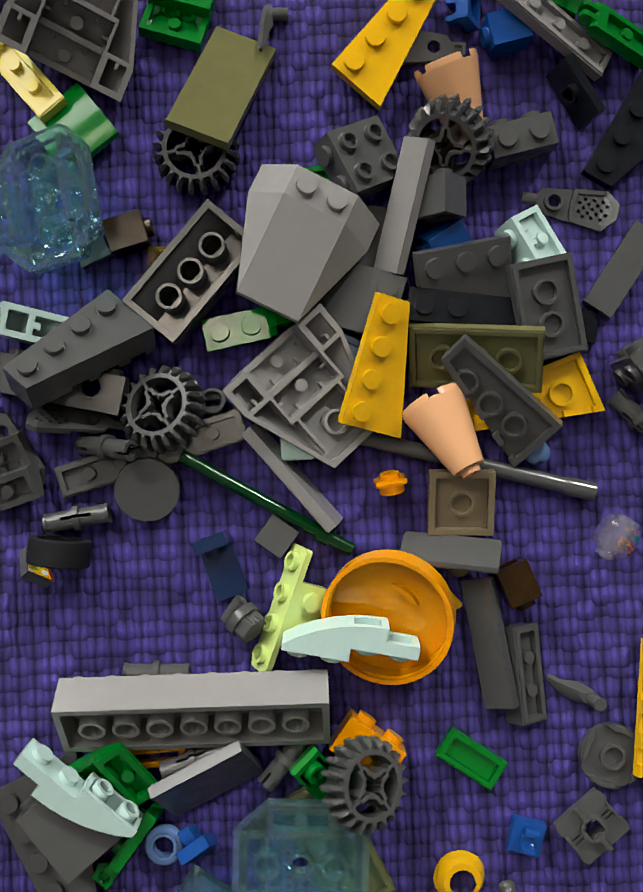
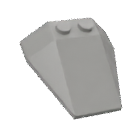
[0,0,138,102]
[236,164,380,323]
[221,303,373,468]

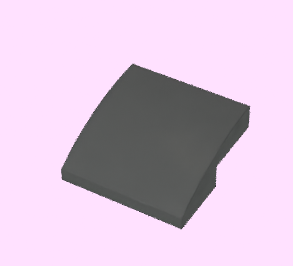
[0,430,44,512]

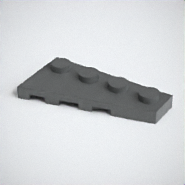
[441,333,563,468]

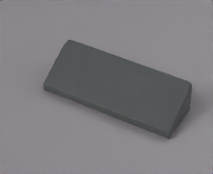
[400,531,503,574]
[504,622,547,726]

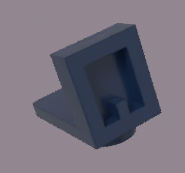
[191,530,248,601]

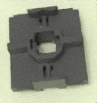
[552,787,630,865]

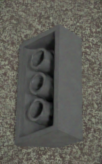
[122,199,244,348]

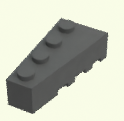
[2,289,156,410]

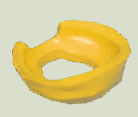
[433,850,485,892]

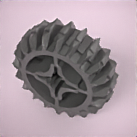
[407,93,496,183]
[152,119,240,197]
[119,365,208,454]
[319,735,409,834]

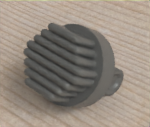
[220,595,266,643]

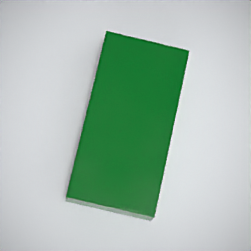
[434,725,508,791]

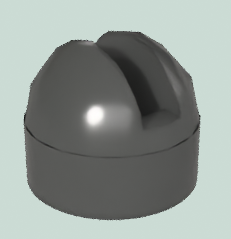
[202,388,226,415]

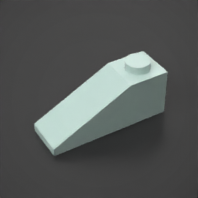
[0,301,69,345]

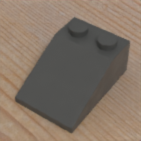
[312,264,407,338]

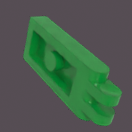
[578,0,643,70]

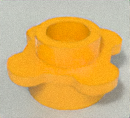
[373,470,408,496]

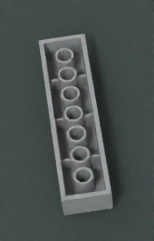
[51,669,330,752]

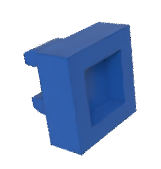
[444,0,481,32]
[505,813,547,858]
[176,824,219,866]

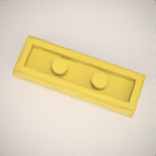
[0,42,68,124]

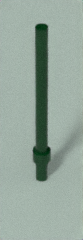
[178,450,355,555]

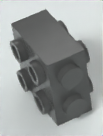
[313,115,399,200]

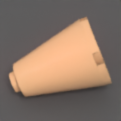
[414,48,483,143]
[402,383,484,479]

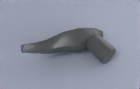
[258,3,288,52]
[546,673,607,711]

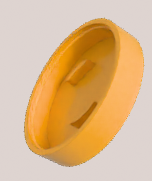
[321,549,456,685]

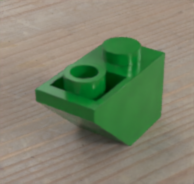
[288,745,330,807]

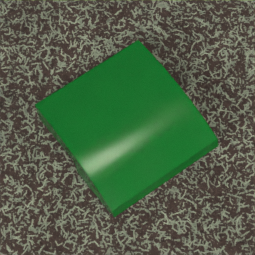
[138,0,216,53]
[27,83,120,175]
[69,742,158,806]

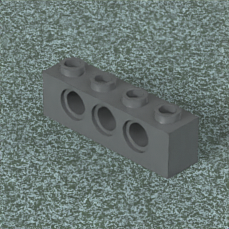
[0,348,132,417]

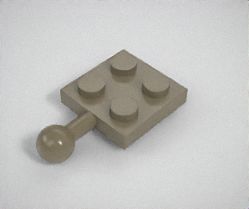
[427,469,496,577]

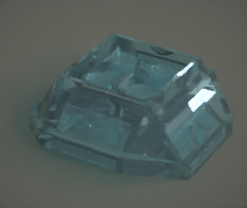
[0,123,104,274]
[232,798,370,892]

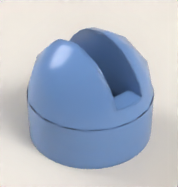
[525,442,551,465]

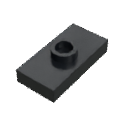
[546,54,606,130]

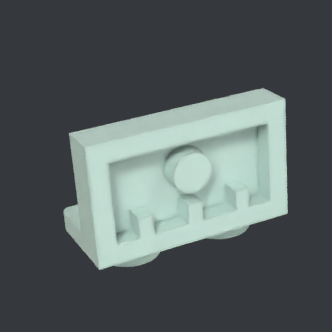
[494,205,566,264]

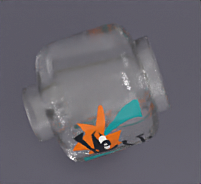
[591,511,642,561]

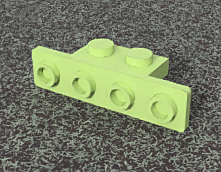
[251,543,327,672]

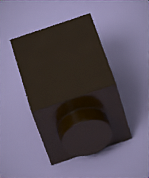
[101,209,156,259]
[493,556,543,610]

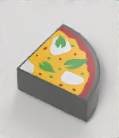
[19,547,55,588]

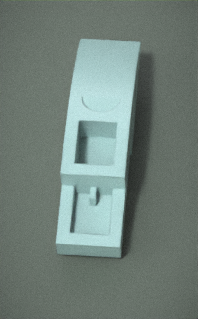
[281,615,421,663]
[13,738,144,838]

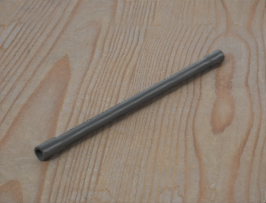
[246,418,598,501]

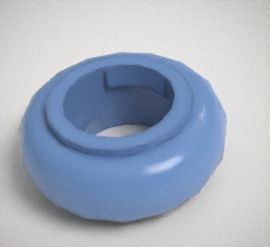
[144,823,185,866]

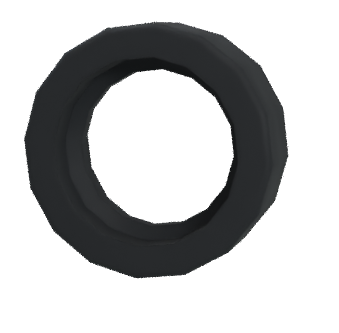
[26,535,93,569]

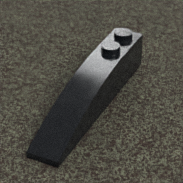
[406,287,598,344]

